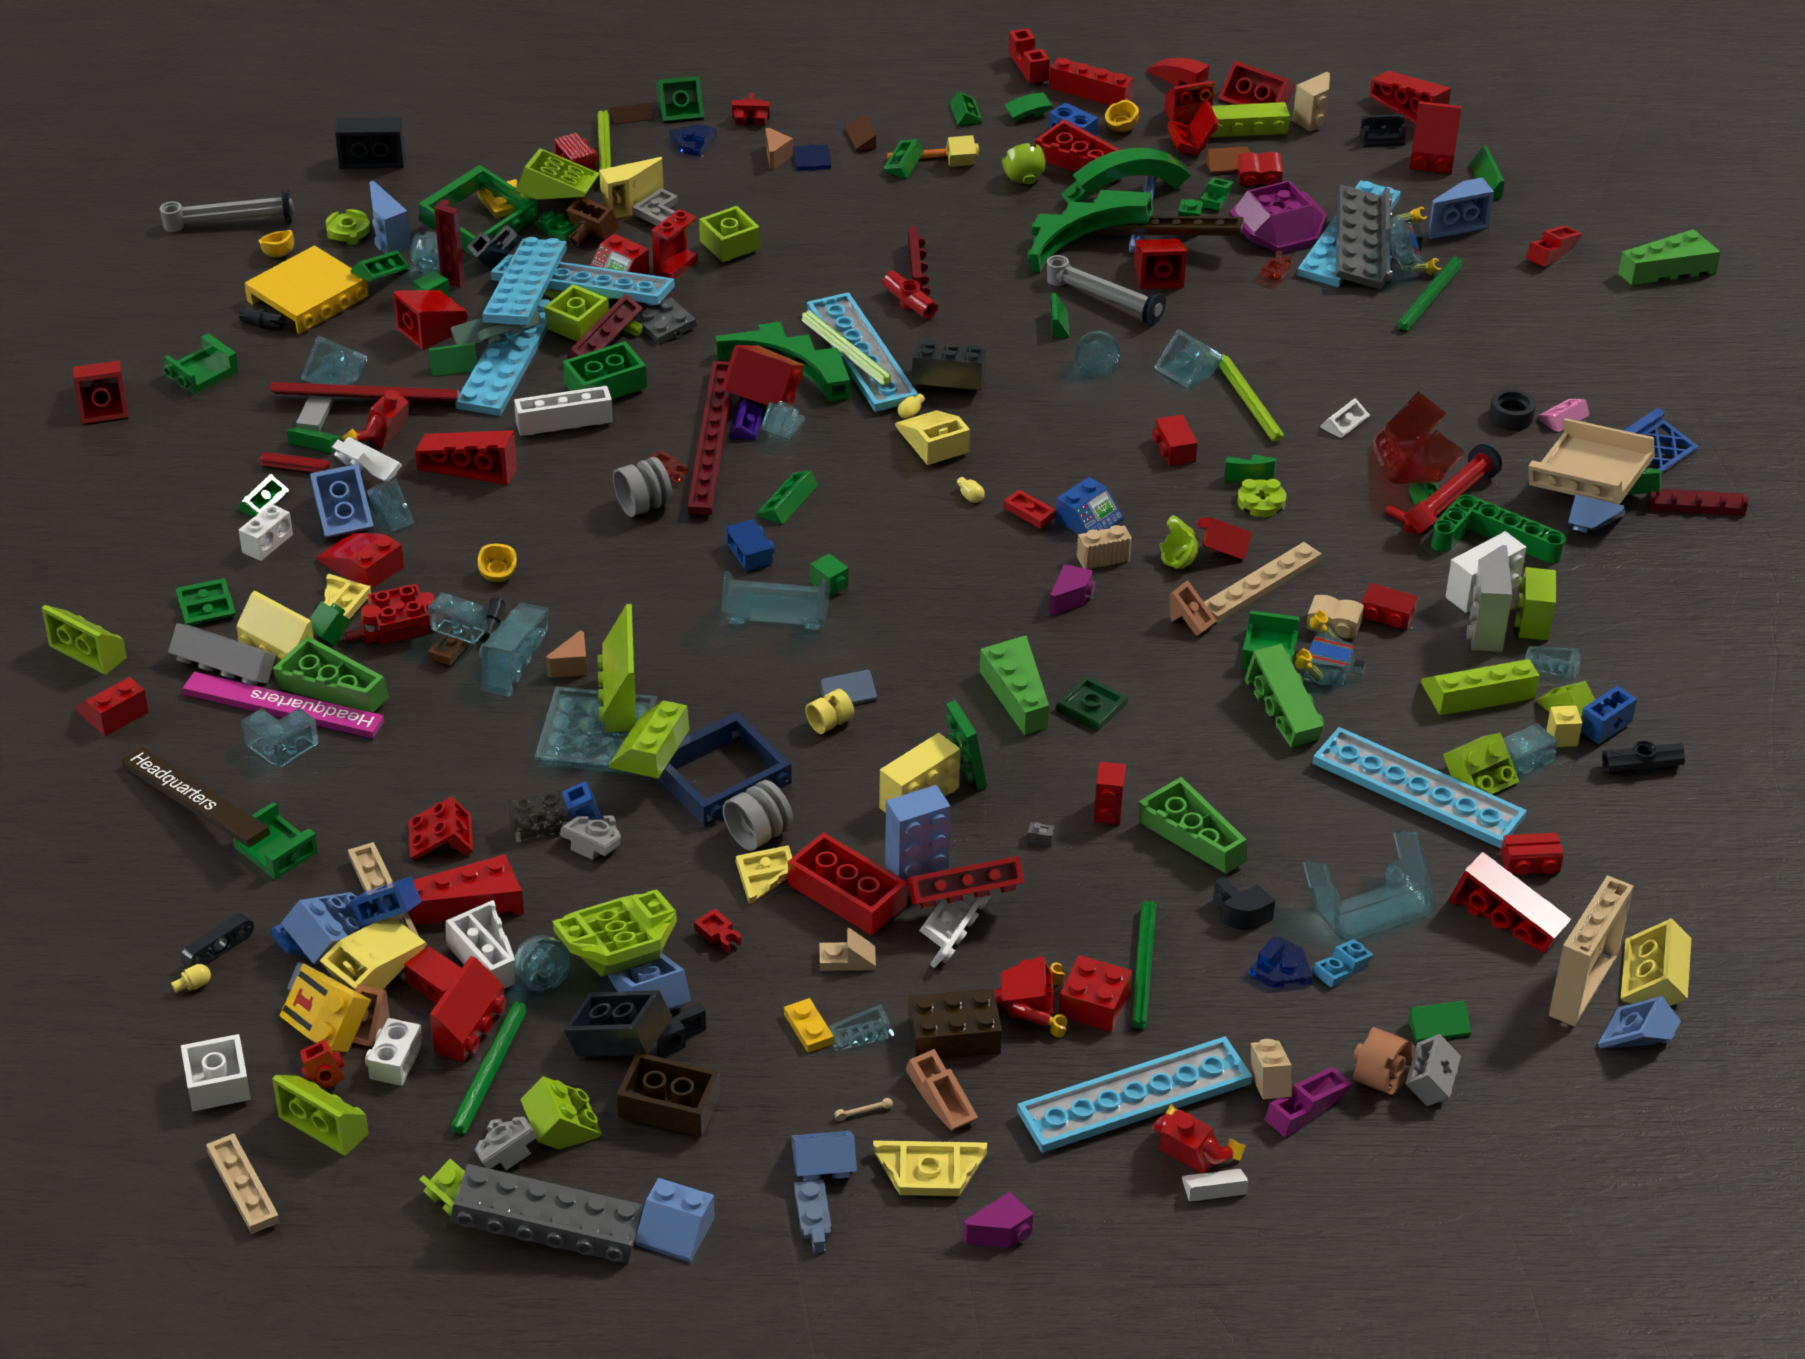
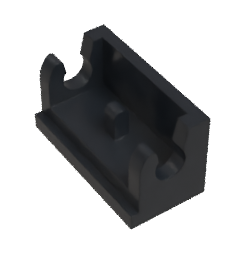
[1359,114,1406,147]

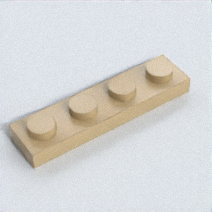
[206,1133,280,1234]

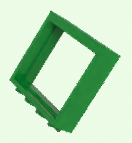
[419,165,537,258]

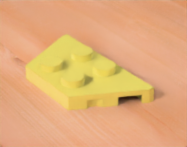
[873,1141,987,1196]

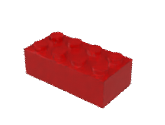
[788,832,908,936]

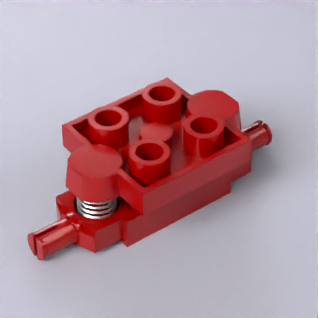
[345,584,456,644]

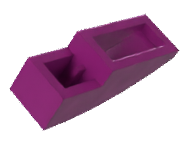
[1265,1066,1353,1137]

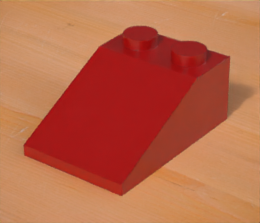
[1409,101,1462,174]
[316,533,404,590]

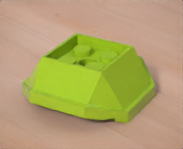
[552,890,677,977]

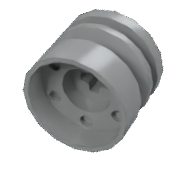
[613,457,673,518]
[723,780,793,851]

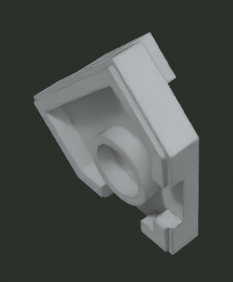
[560,816,621,860]
[475,1117,538,1170]

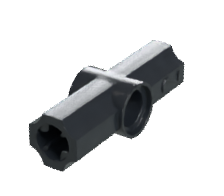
[1601,740,1685,776]

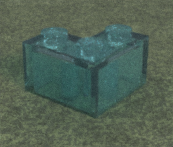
[241,708,319,769]

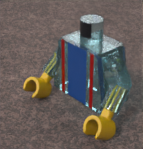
[1386,207,1441,275]
[1295,610,1366,686]

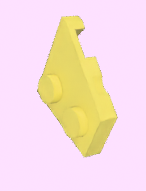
[324,574,371,619]
[736,845,792,904]

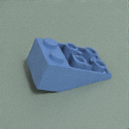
[281,892,375,964]

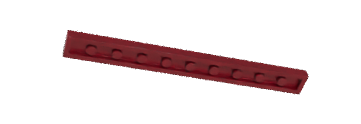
[688,361,732,515]

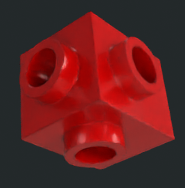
[300,1038,346,1089]

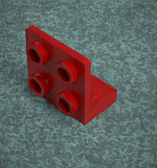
[408,796,473,860]

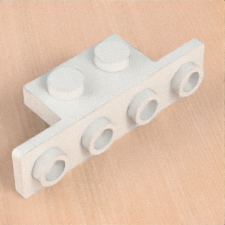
[332,437,402,483]
[919,896,991,968]

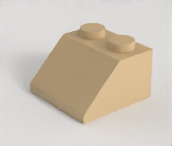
[1293,72,1330,132]

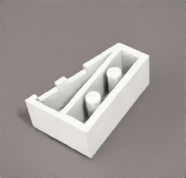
[446,900,515,989]

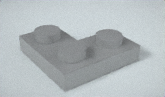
[632,188,678,226]

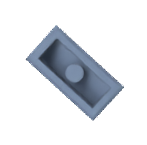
[820,670,877,705]

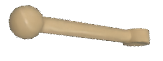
[834,1098,893,1122]

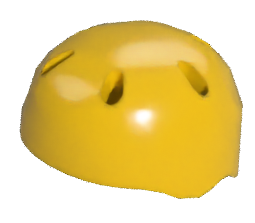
[1105,100,1139,132]
[259,230,294,258]
[478,544,517,583]

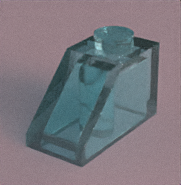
[367,478,415,532]

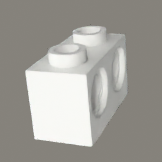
[239,504,293,561]
[365,1018,423,1086]

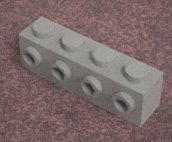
[168,623,276,686]

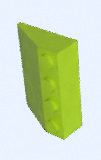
[516,148,599,200]
[598,604,636,733]

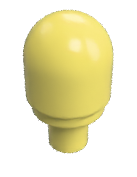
[898,394,925,419]
[957,477,985,503]
[171,964,211,993]

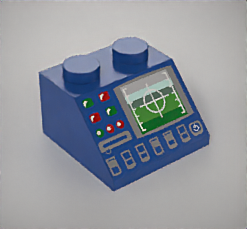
[1055,477,1124,534]

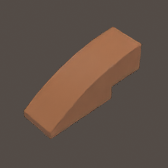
[905,1049,978,1131]

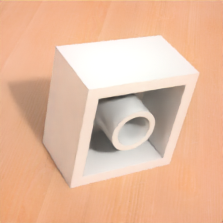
[181,1034,251,1111]

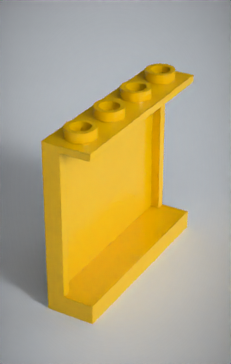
[244,245,369,334]

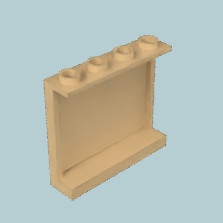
[1528,418,1655,504]

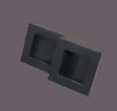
[657,1003,706,1057]

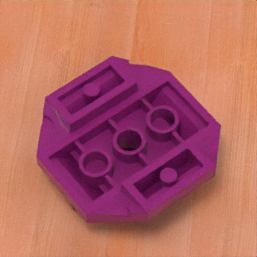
[1229,180,1327,255]

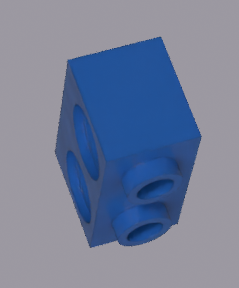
[1049,102,1098,136]

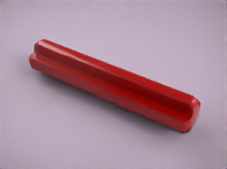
[260,452,330,473]

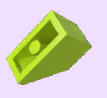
[1536,681,1595,718]

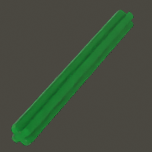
[1397,256,1463,332]
[1131,900,1156,1030]
[451,1001,526,1135]

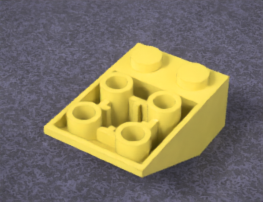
[599,157,663,219]
[895,410,970,465]
[320,917,427,991]

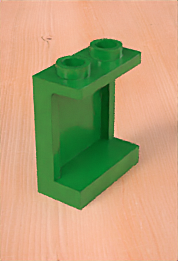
[163,333,239,395]
[1241,611,1300,670]
[233,802,318,880]

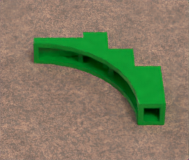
[1027,190,1153,272]
[715,322,850,402]

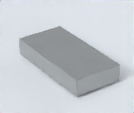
[296,395,333,432]

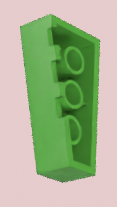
[1618,229,1721,285]
[273,636,389,713]
[980,636,1049,735]
[1245,644,1324,747]
[1138,777,1248,874]

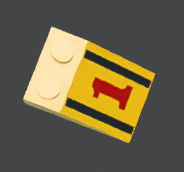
[279,964,371,1052]

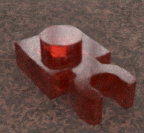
[1260,250,1293,282]
[645,449,688,482]

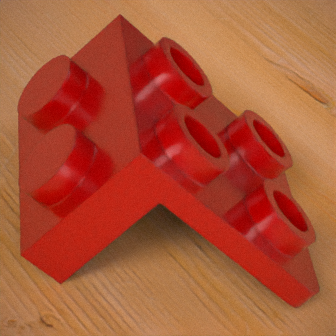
[1167,101,1218,157]

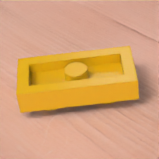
[784,998,834,1053]

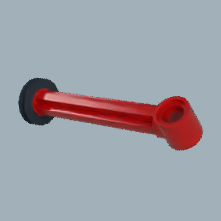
[1404,444,1503,534]

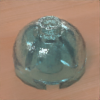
[410,232,440,274]
[1074,330,1121,378]
[514,934,571,993]

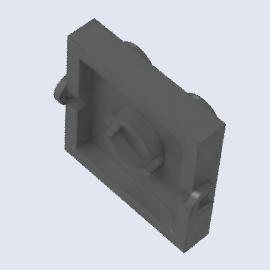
[634,297,697,345]

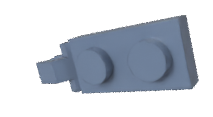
[794,1180,832,1254]

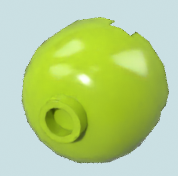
[1002,143,1046,184]

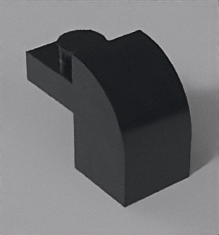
[467,224,522,268]
[1213,877,1275,930]

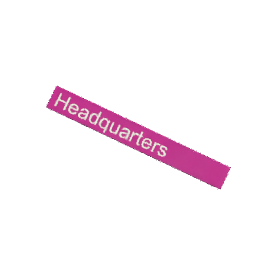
[183,672,384,739]

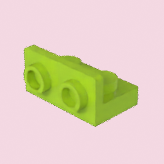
[419,1159,465,1216]

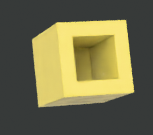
[946,135,979,167]
[1546,706,1582,747]

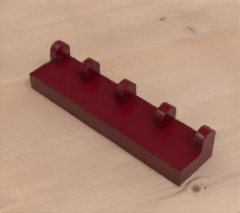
[434,200,465,288]
[908,226,930,295]
[567,294,643,359]
[1646,489,1748,516]

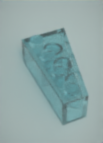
[479,602,548,697]

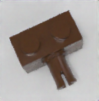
[566,197,619,247]

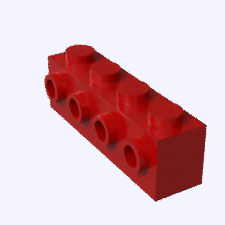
[1049,57,1134,106]
[907,856,1025,909]

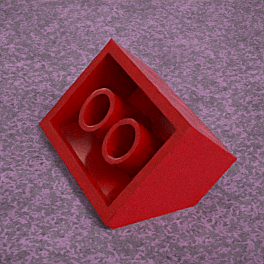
[1218,60,1296,106]
[430,956,506,1063]

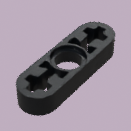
[180,913,254,968]

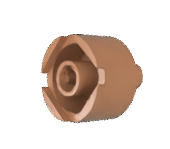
[1353,1027,1414,1095]

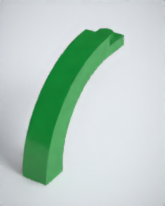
[1061,148,1191,204]

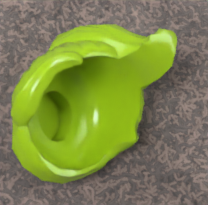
[1160,515,1199,569]

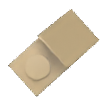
[819,928,876,971]

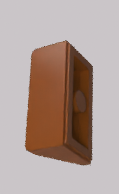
[1206,146,1250,174]

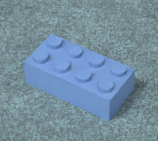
[885,785,950,897]

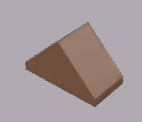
[765,128,793,170]
[546,630,587,678]
[353,984,390,1047]

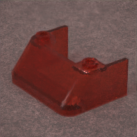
[1372,391,1465,484]

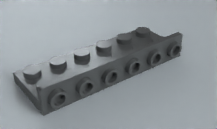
[1336,184,1392,290]
[450,1164,643,1264]

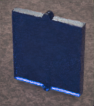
[793,144,831,171]

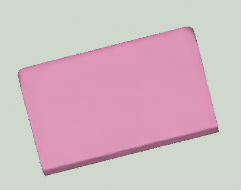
[1537,399,1589,432]

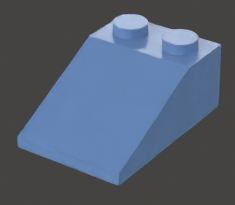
[1428,177,1494,239]
[369,181,411,254]
[310,464,374,538]
[608,954,691,1010]

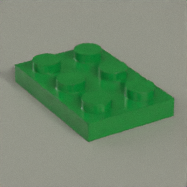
[945,700,987,791]

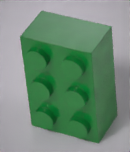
[563,341,647,400]

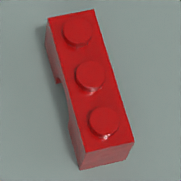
[1008,28,1050,84]

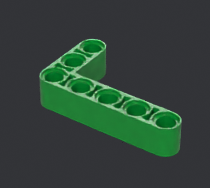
[1431,495,1566,563]

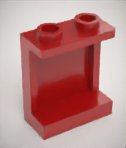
[652,209,698,279]

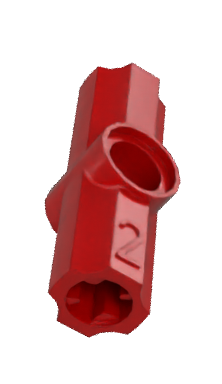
[882,270,938,320]

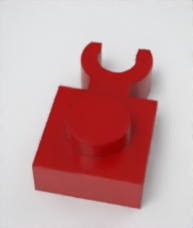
[694,909,742,953]

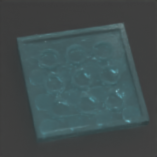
[535,687,658,774]

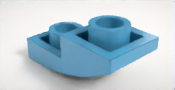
[1311,939,1374,988]

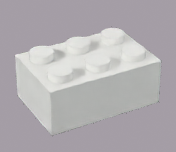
[1445,531,1526,613]

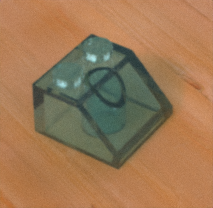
[1154,329,1224,390]
[300,336,368,385]

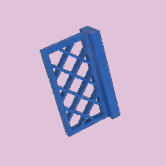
[1623,408,1698,475]

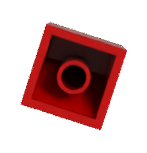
[1134,239,1187,289]
[393,290,468,350]
[721,345,804,409]
[73,360,129,424]

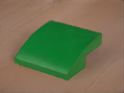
[175,578,236,625]

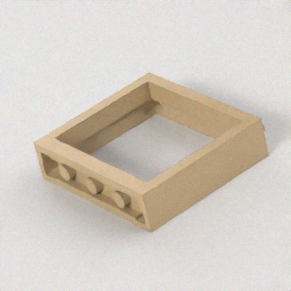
[1549,875,1634,1026]

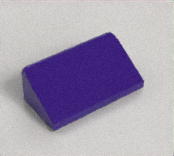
[728,399,764,440]

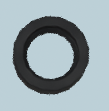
[1490,389,1536,430]

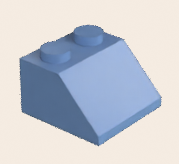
[791,1131,857,1181]
[635,1178,715,1263]

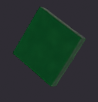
[1056,676,1128,731]

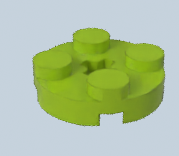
[326,209,370,245]
[1237,479,1286,517]

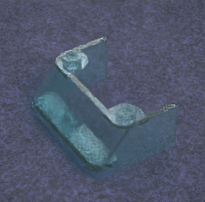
[721,571,830,630]
[1303,831,1435,941]

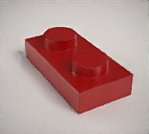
[1003,489,1056,529]

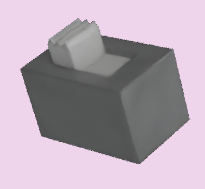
[1027,822,1054,846]

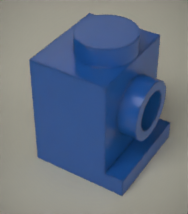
[562,781,602,820]

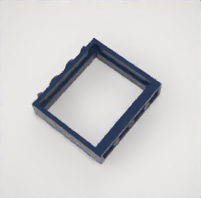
[656,712,792,826]

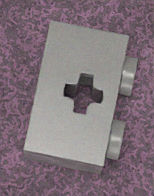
[1406,1034,1461,1106]

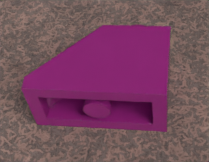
[1049,564,1096,615]
[963,1192,1033,1248]

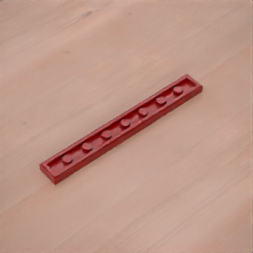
[270,382,460,402]

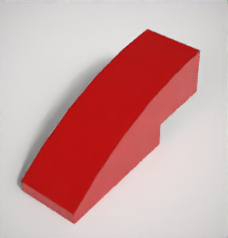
[1147,58,1209,86]
[1526,225,1583,267]

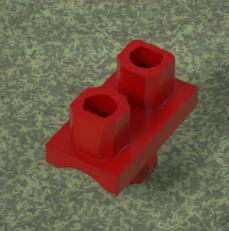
[732,93,770,126]

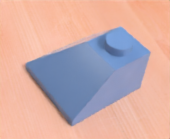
[1568,495,1625,534]
[1597,996,1681,1048]

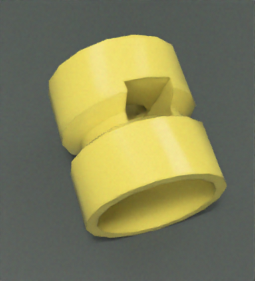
[805,689,854,734]

